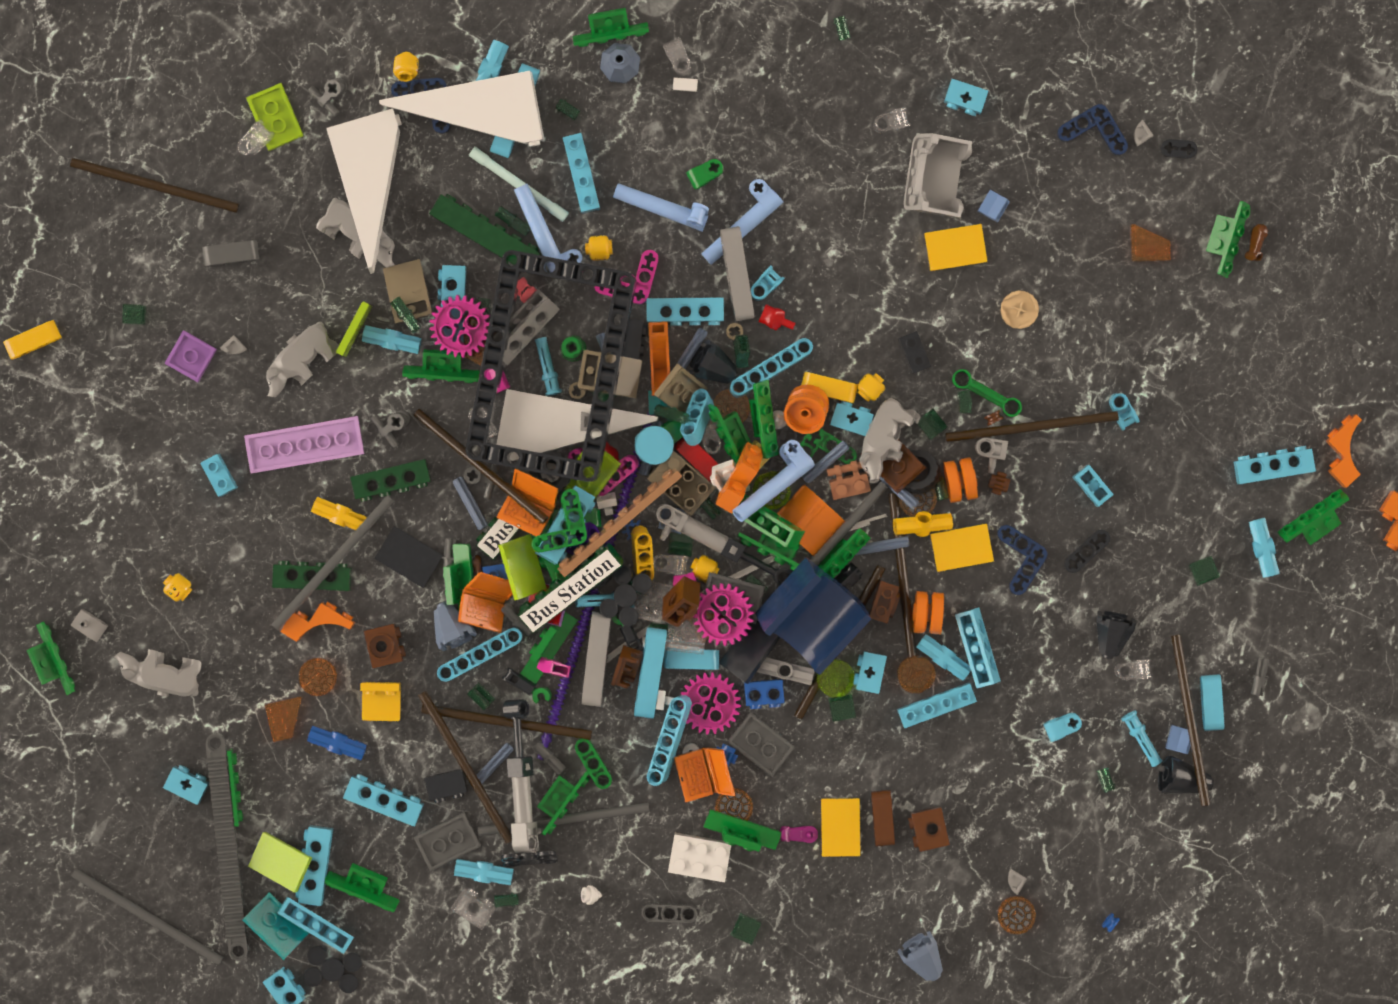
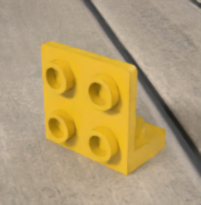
[360,682,401,721]

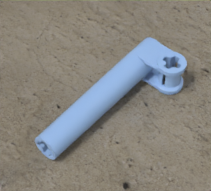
[701,179,784,265]
[514,183,583,273]
[613,183,709,232]
[733,440,815,522]

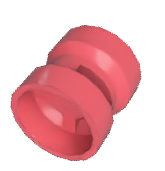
[517,277,537,303]

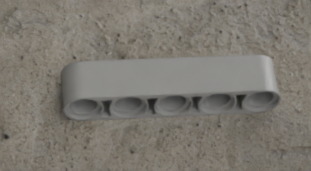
[720,226,754,322]
[582,611,612,707]

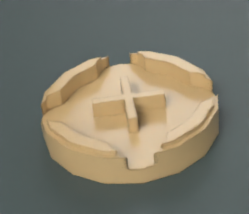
[1000,291,1039,329]

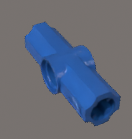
[307,726,367,760]

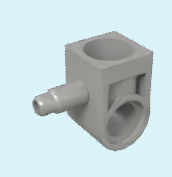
[975,438,1008,474]
[71,609,108,642]

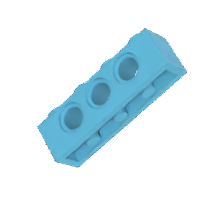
[563,133,600,214]
[437,265,467,343]
[647,298,724,326]
[1233,446,1316,484]
[535,485,596,565]
[955,608,1001,688]
[897,682,977,728]
[343,774,424,826]
[296,825,333,906]
[277,897,354,954]

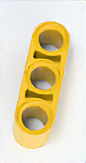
[3,320,62,360]
[801,372,858,403]
[631,526,654,580]

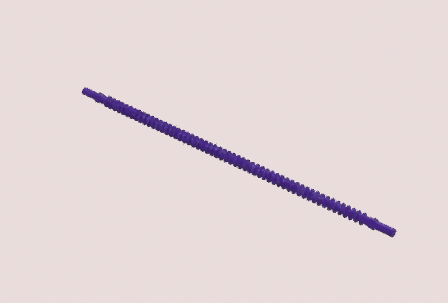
[537,411,655,760]

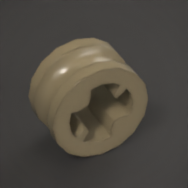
[726,323,743,340]
[569,382,586,399]

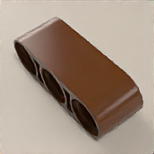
[871,790,895,847]

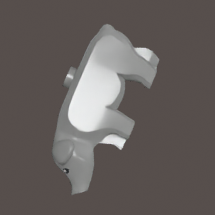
[316,198,395,268]
[266,322,339,398]
[859,398,920,483]
[113,649,201,697]

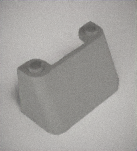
[903,133,972,218]

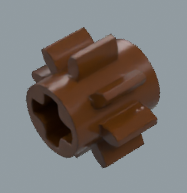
[988,471,1010,495]

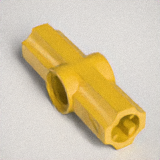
[311,497,367,530]
[893,511,953,537]

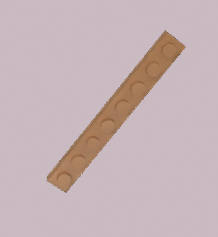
[557,469,682,577]

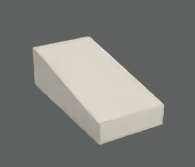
[673,78,698,92]

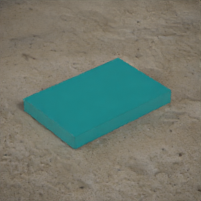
[242,892,309,960]

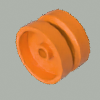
[784,384,829,434]
[943,457,978,503]
[912,591,944,635]

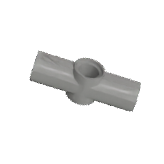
[757,657,815,685]

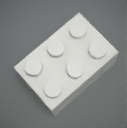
[668,832,731,882]

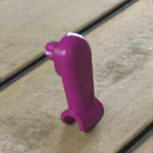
[780,826,818,843]

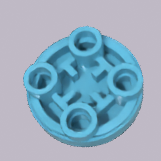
[635,426,674,465]

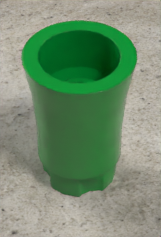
[560,335,587,362]

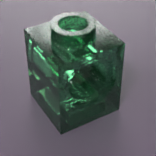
[122,304,146,325]

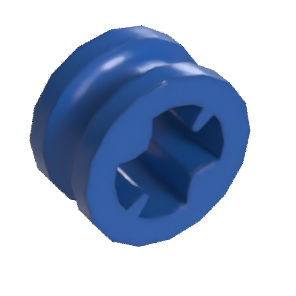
[1102,913,1120,932]

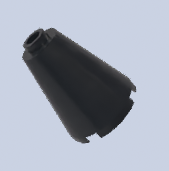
[1158,755,1214,794]

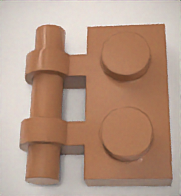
[827,460,871,500]

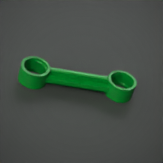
[952,369,1022,417]

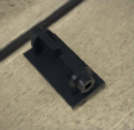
[834,562,863,590]

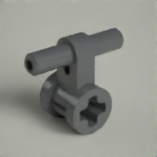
[308,78,347,117]
[371,410,410,448]
[464,464,499,499]

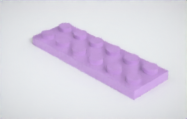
[244,416,365,474]

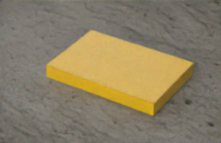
[924,224,987,271]
[930,524,994,572]
[821,798,860,857]

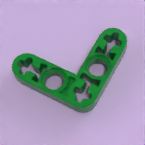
[800,428,857,464]
[531,489,587,553]

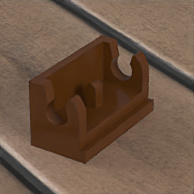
[611,645,643,688]

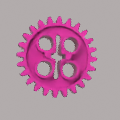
[429,295,490,358]
[694,583,755,646]
[679,672,741,735]

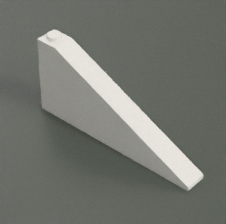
[379,71,545,147]
[326,108,402,274]
[496,389,659,461]

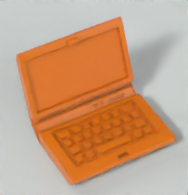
[497,468,558,536]
[777,484,845,556]
[458,572,513,633]
[674,748,735,802]

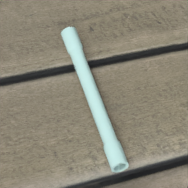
[469,147,569,222]

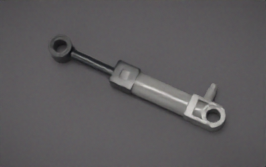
[655,504,792,586]
[503,699,541,853]

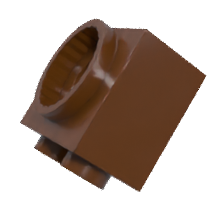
[662,576,700,627]
[869,580,901,623]
[364,623,406,668]
[908,806,950,852]

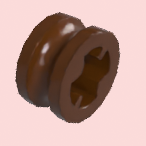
[984,410,1003,426]

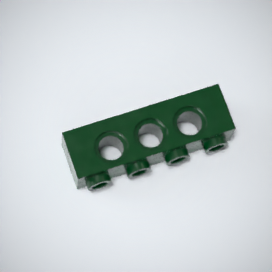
[350,459,432,502]
[272,561,352,591]

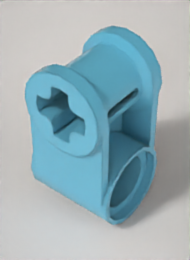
[750,265,785,301]
[1109,393,1140,431]
[1043,713,1082,742]

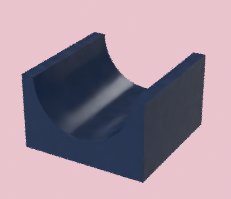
[755,557,872,675]

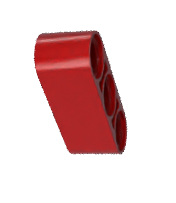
[674,437,718,484]

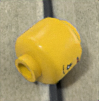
[393,52,419,82]
[585,235,613,261]
[857,373,885,402]
[690,555,720,583]
[163,573,192,602]

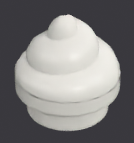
[773,410,787,430]
[581,885,602,905]

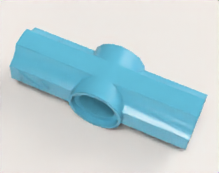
[476,40,509,81]
[362,325,422,354]
[1249,518,1280,578]
[916,634,971,681]
[454,859,514,885]

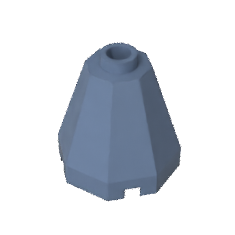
[600,43,640,84]
[434,601,477,651]
[897,931,943,981]

